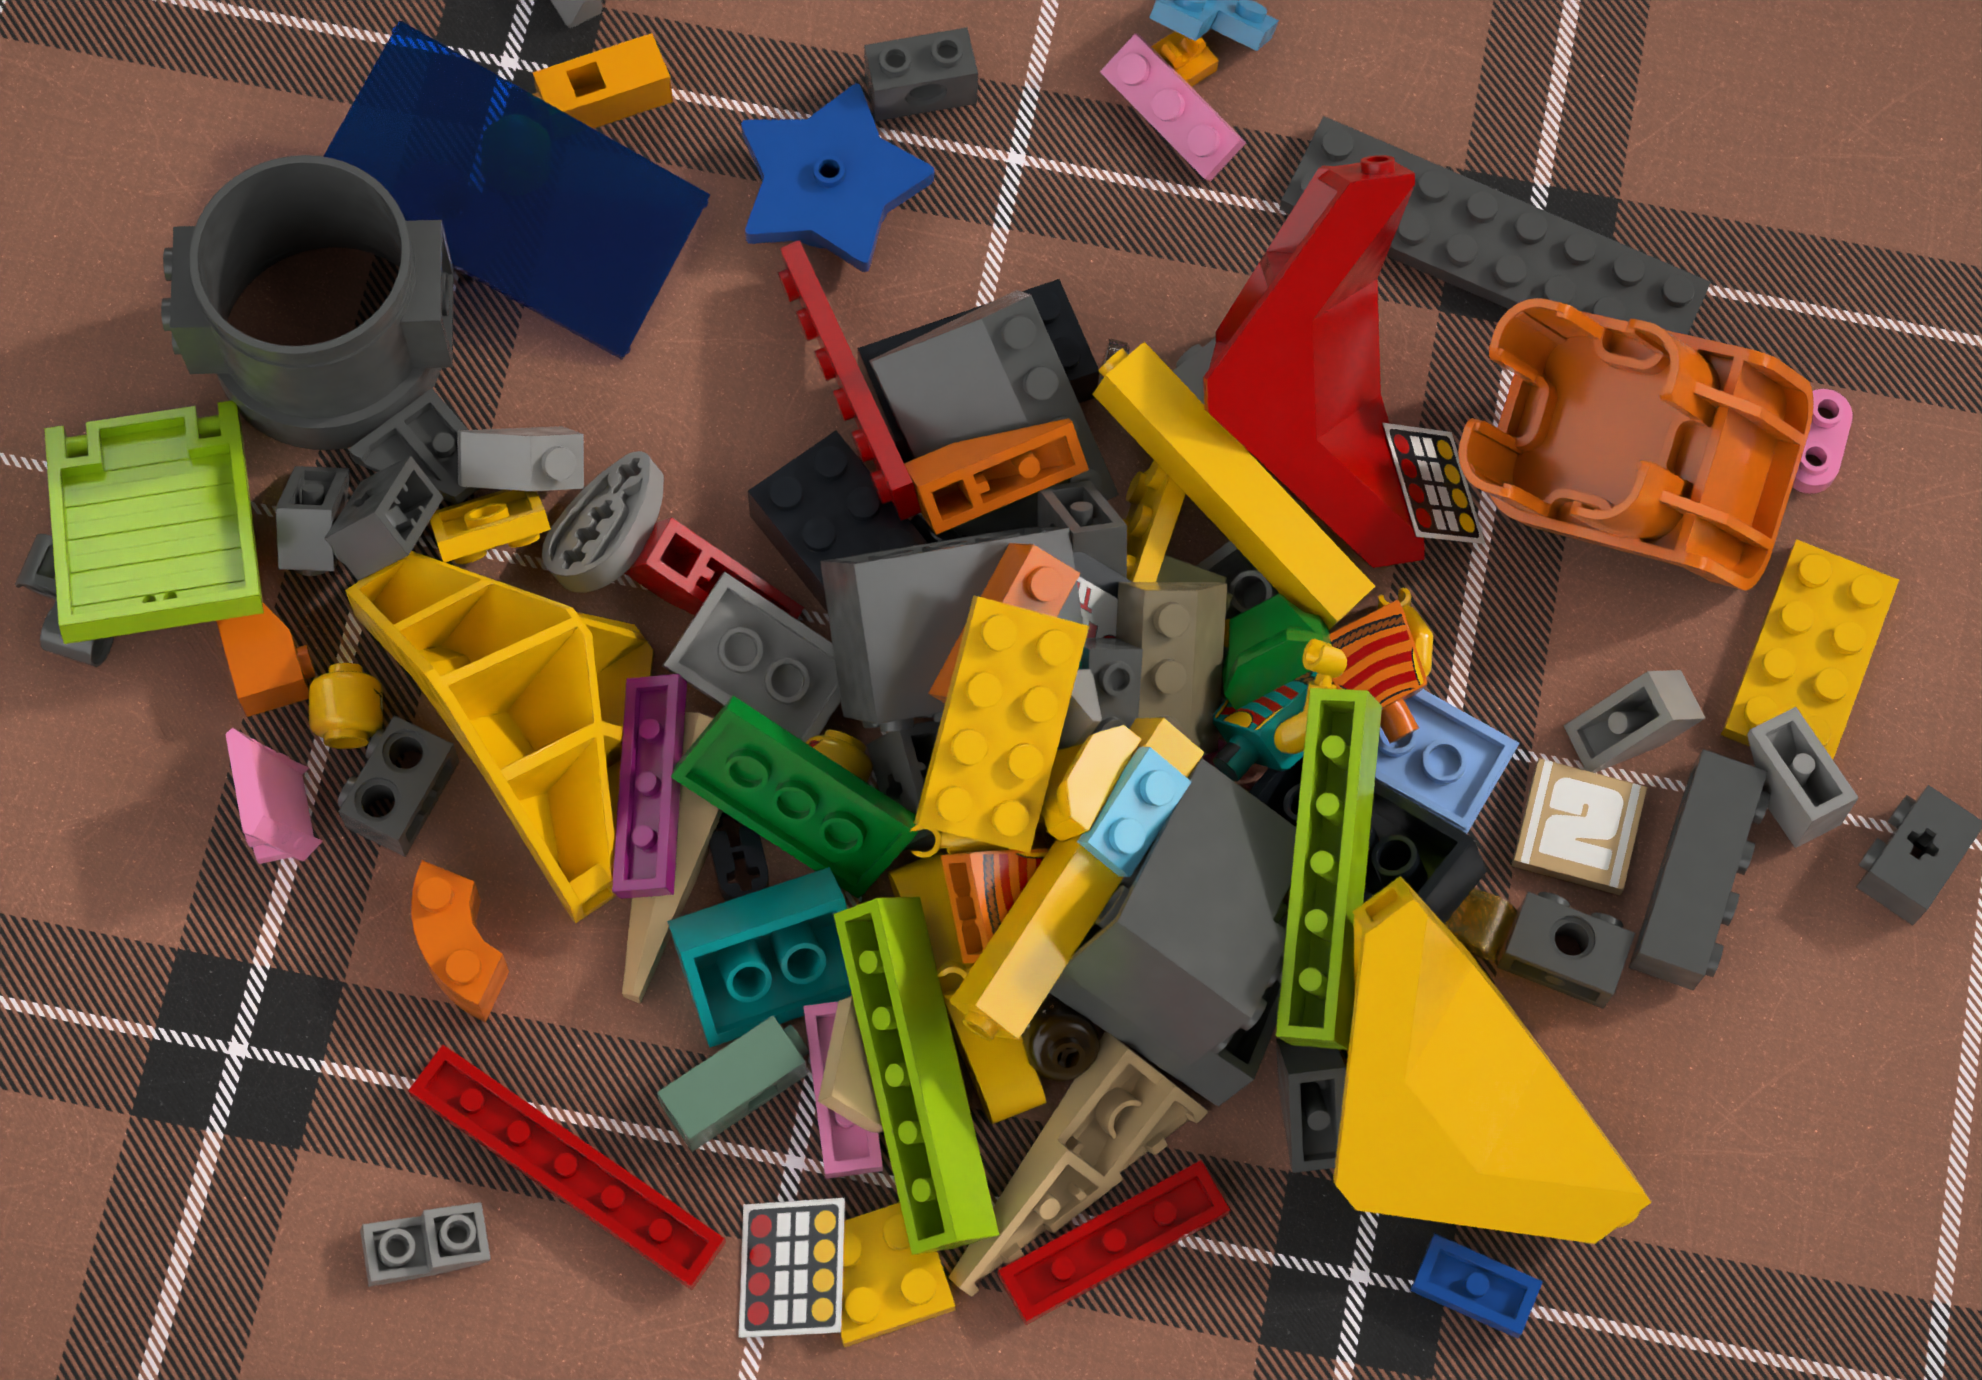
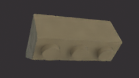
[1116,582,1227,755]

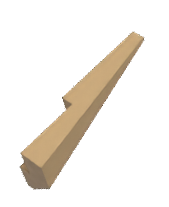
[622,712,723,1004]
[948,1031,1209,1297]

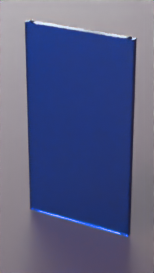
[323,20,711,360]

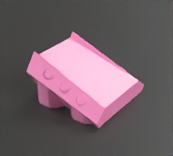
[226,728,323,864]

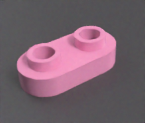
[1793,389,1853,494]

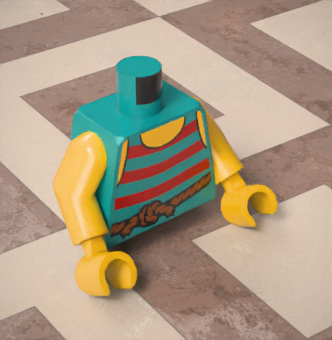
[1213,619,1347,782]

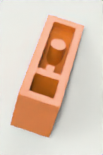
[904,418,1089,535]
[216,603,316,717]

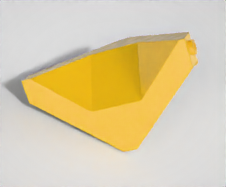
[345,551,654,923]
[1333,876,1652,1244]

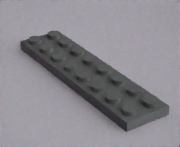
[1279,116,1711,335]

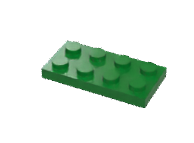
[671,696,919,899]

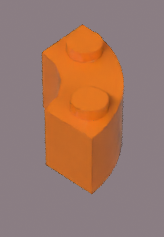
[411,860,509,1023]

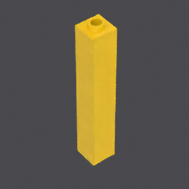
[1092,341,1375,630]
[950,718,1205,1041]

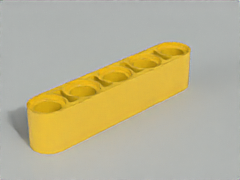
[887,851,1046,1124]

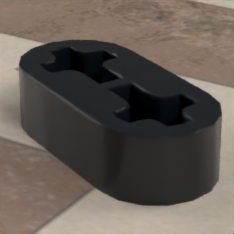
[709,812,769,901]

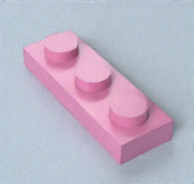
[1100,33,1246,181]
[803,1002,883,1179]

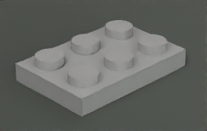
[662,572,841,743]

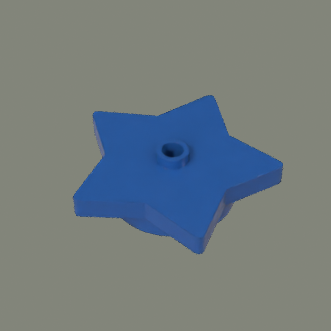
[741,83,934,273]

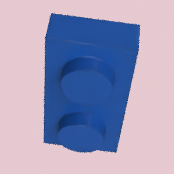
[1410,1233,1543,1339]

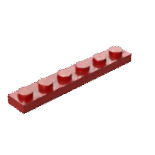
[778,240,921,520]
[408,1044,726,1290]

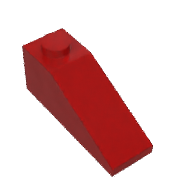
[624,517,804,620]

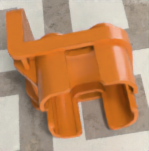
[1459,298,1814,591]

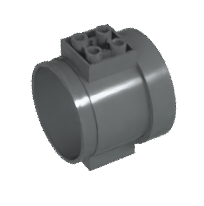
[161,155,454,450]

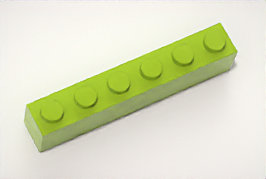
[1276,688,1382,1050]
[834,897,999,1255]

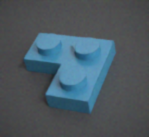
[1149,0,1279,51]

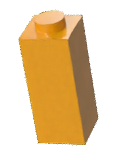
[528,33,673,141]

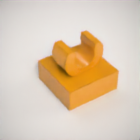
[1152,31,1219,87]

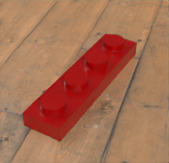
[997,1160,1230,1325]

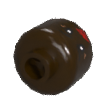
[1021,996,1099,1081]

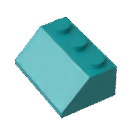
[667,867,852,1048]

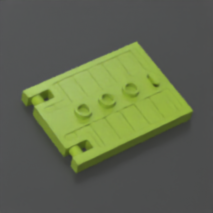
[44,400,264,644]

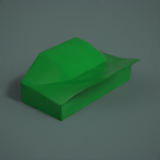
[1222,594,1332,710]

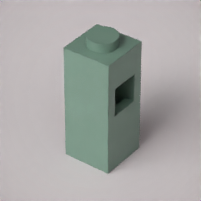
[657,1016,809,1152]

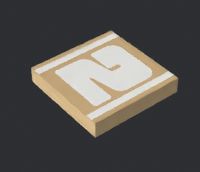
[1511,758,1647,895]

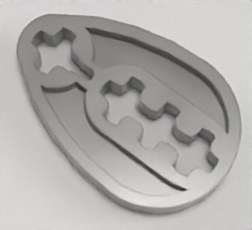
[542,451,664,593]

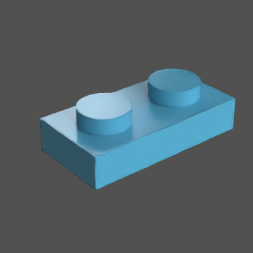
[1077,747,1191,877]

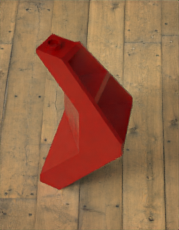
[1203,155,1425,568]

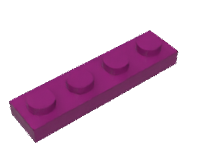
[612,674,687,899]

